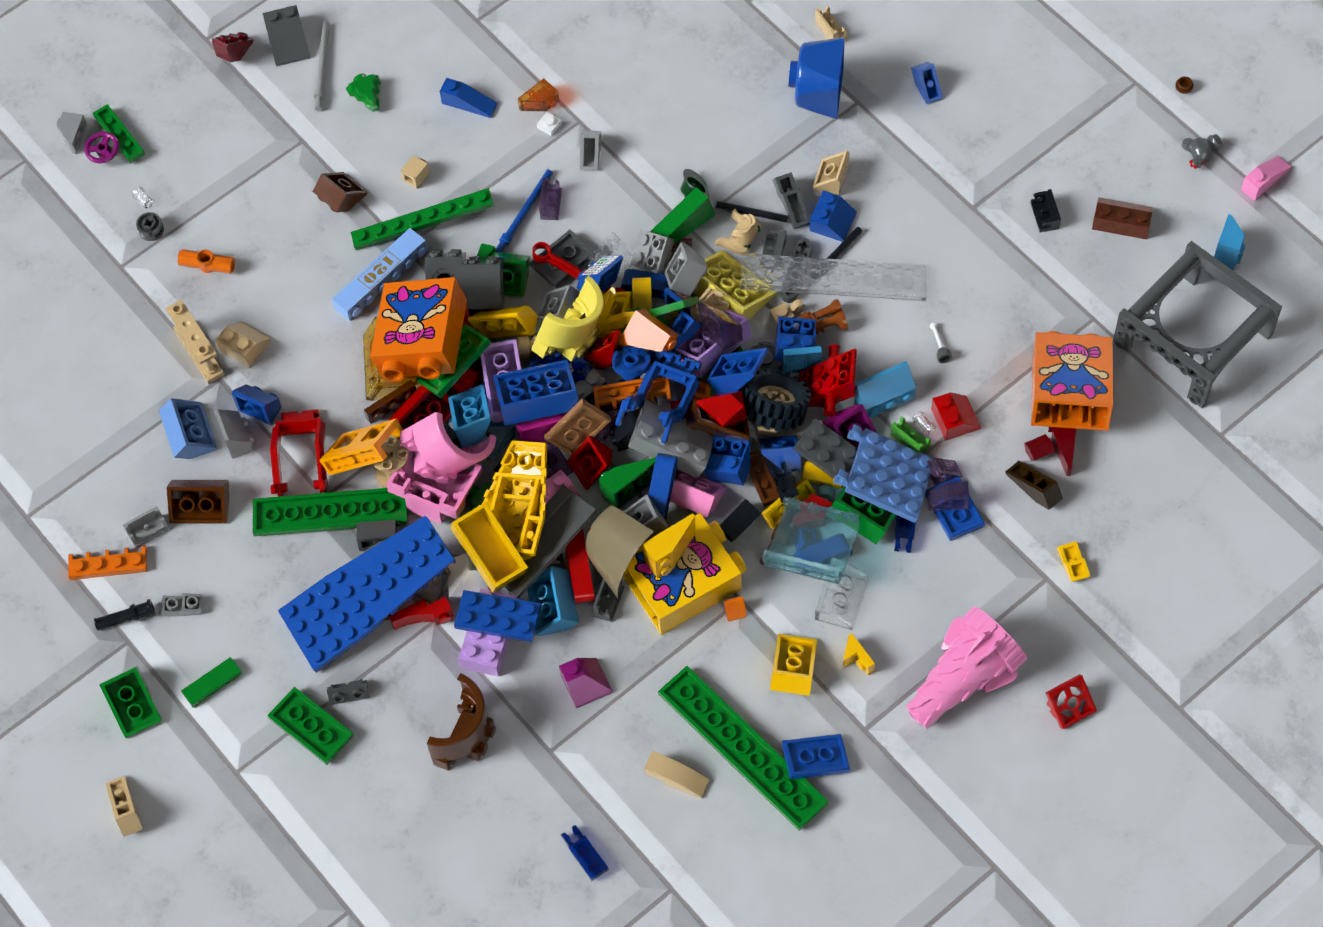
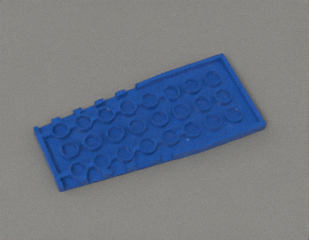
[278,516,456,673]

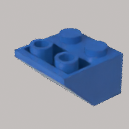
[775,316,816,361]
[704,436,750,486]

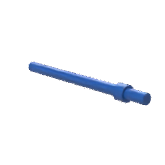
[496,169,553,253]

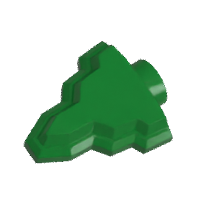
[346,73,381,112]

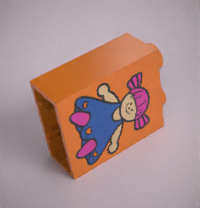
[370,277,467,382]
[1031,331,1113,431]

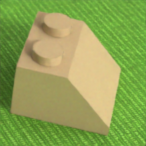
[216,322,271,367]

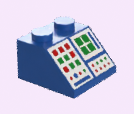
[577,255,624,293]

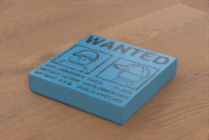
[783,346,822,374]

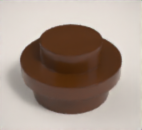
[1175,76,1194,94]

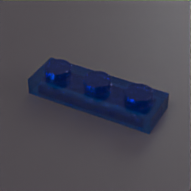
[530,354,590,380]

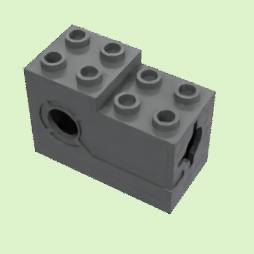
[425,249,505,309]

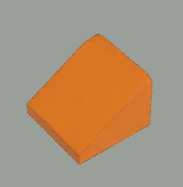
[724,596,746,621]

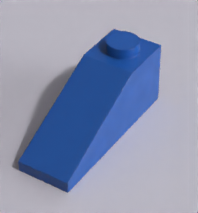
[439,78,497,118]

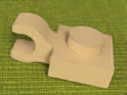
[770,299,804,324]

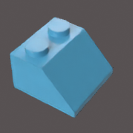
[1214,214,1246,270]

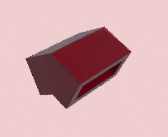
[1024,434,1055,461]

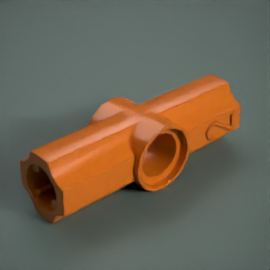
[177,249,235,274]

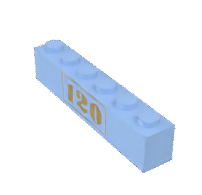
[332,228,428,321]

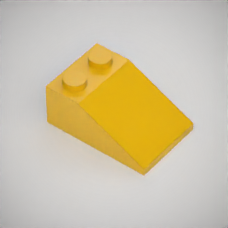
[643,513,696,578]
[770,633,817,696]

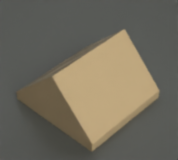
[812,151,850,195]

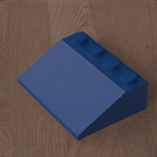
[493,360,579,426]

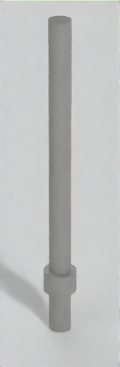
[314,22,329,111]

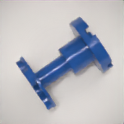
[612,346,650,403]

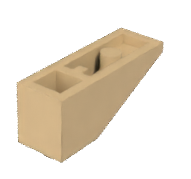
[105,775,143,837]

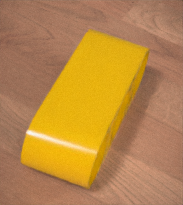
[632,277,652,310]

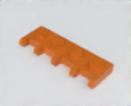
[593,376,672,410]
[68,545,147,580]

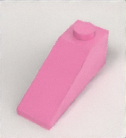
[1241,156,1292,201]

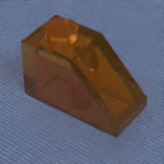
[517,78,559,111]

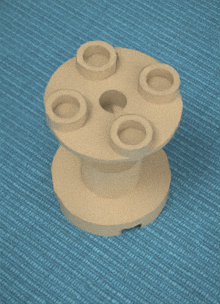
[373,435,409,488]

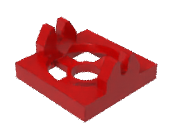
[1045,674,1097,729]

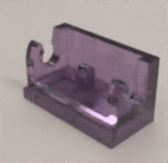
[539,178,562,220]

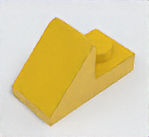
[843,633,875,675]

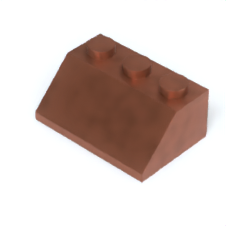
[1092,197,1153,240]

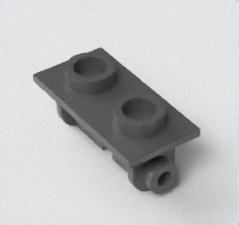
[326,679,370,705]

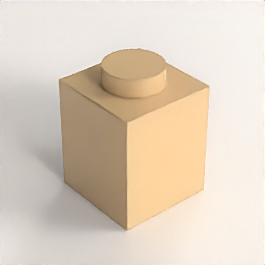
[400,156,430,189]

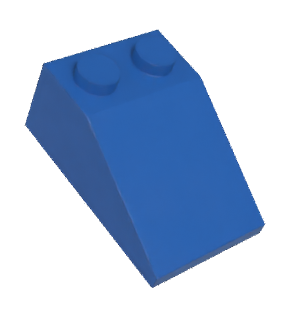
[707,348,769,395]

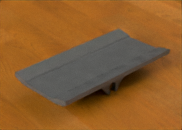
[504,485,598,599]

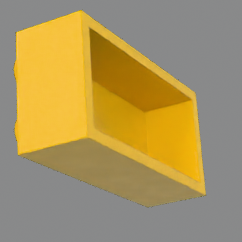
[451,503,528,593]

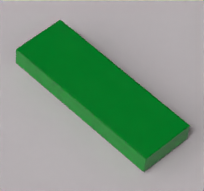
[181,657,242,708]

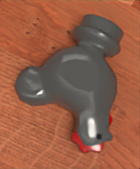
[1182,134,1222,169]

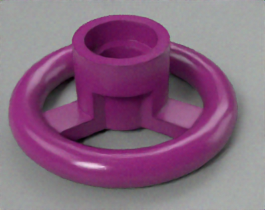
[84,132,119,164]

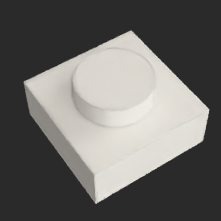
[537,112,562,136]

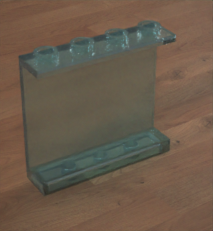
[762,497,860,584]

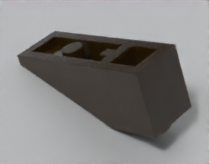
[1005,461,1063,510]

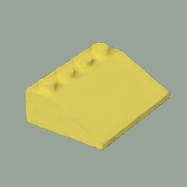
[693,250,777,320]

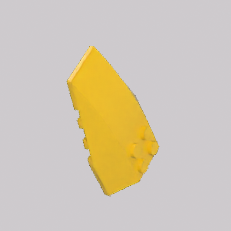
[479,441,547,560]

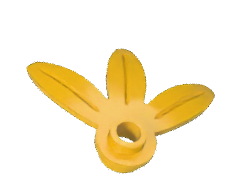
[595,287,635,347]

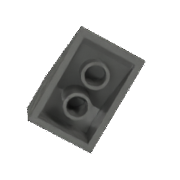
[263,5,310,66]

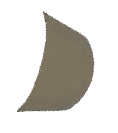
[586,505,654,598]

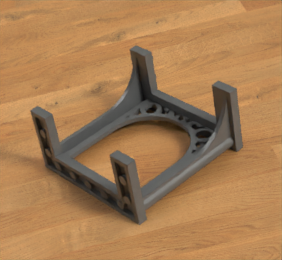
[1113,241,1282,408]

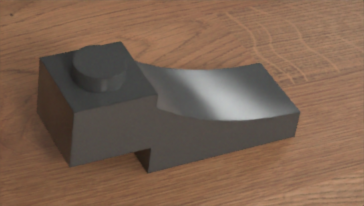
[772,172,810,229]

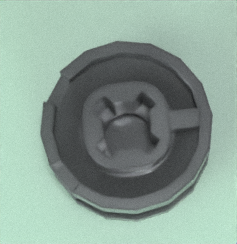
[136,212,164,241]

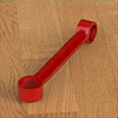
[532,242,626,293]

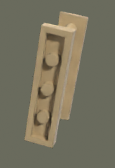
[165,299,225,385]

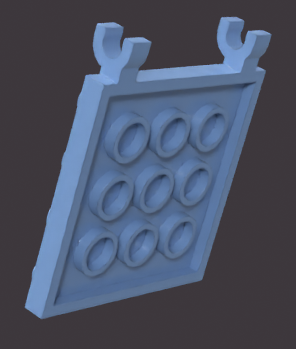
[833,424,935,523]

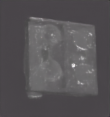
[588,232,634,283]

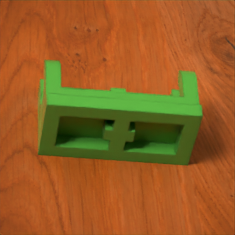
[891,416,932,454]

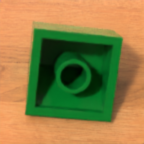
[491,252,530,297]

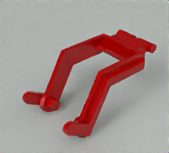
[270,409,328,497]

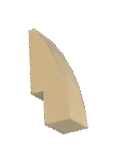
[644,751,709,799]

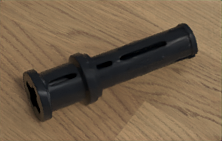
[94,599,155,631]

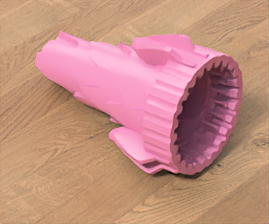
[905,606,1027,729]

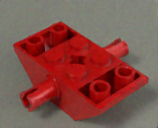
[799,344,857,417]

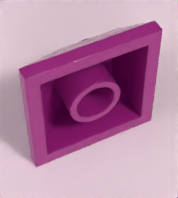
[822,404,878,449]
[559,658,613,708]

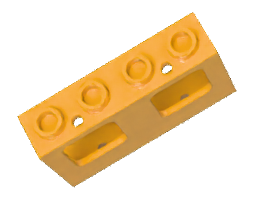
[319,419,403,475]

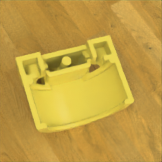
[531,275,604,362]

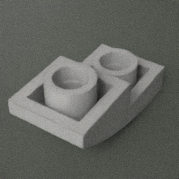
[161,593,202,616]

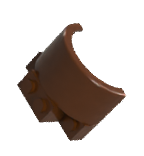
[427,673,496,770]

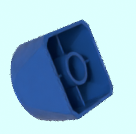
[788,37,845,119]

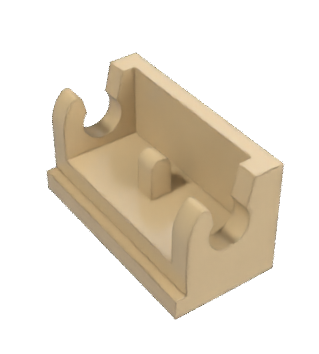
[815,5,848,40]
[690,287,730,328]

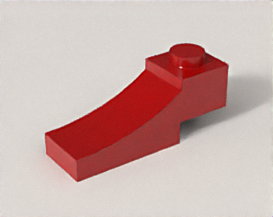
[389,596,454,630]

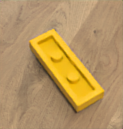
[761,478,816,529]

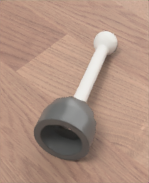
[930,322,953,363]

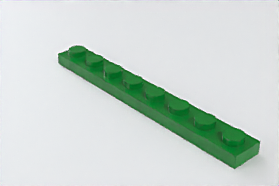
[351,188,494,250]

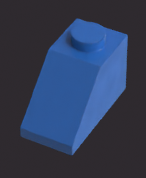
[911,62,943,104]

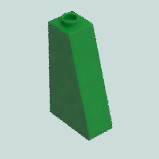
[650,187,716,245]

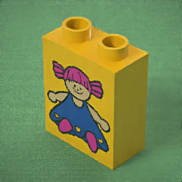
[623,513,747,635]

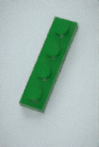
[93,104,145,163]

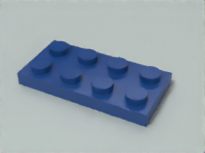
[454,590,541,642]

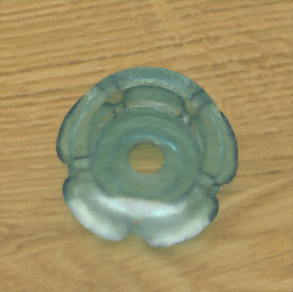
[817,484,836,501]

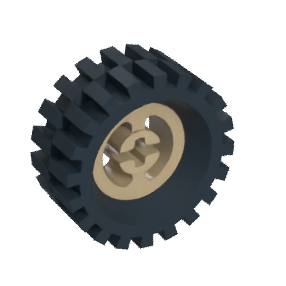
[742,369,811,432]

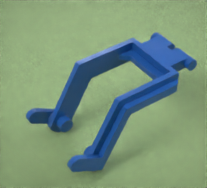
[615,351,702,444]

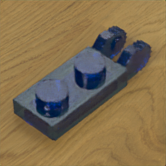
[894,515,916,553]
[561,825,609,881]

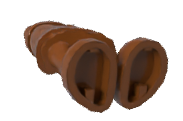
[796,299,849,334]

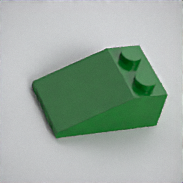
[599,457,656,509]
[99,666,162,738]

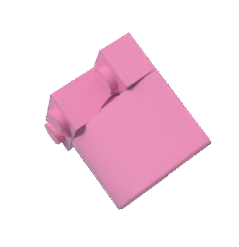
[400,412,496,484]
[387,450,482,524]

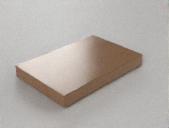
[544,398,611,456]

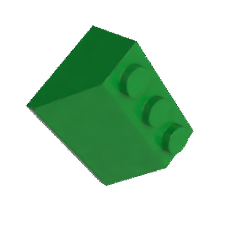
[827,486,896,545]

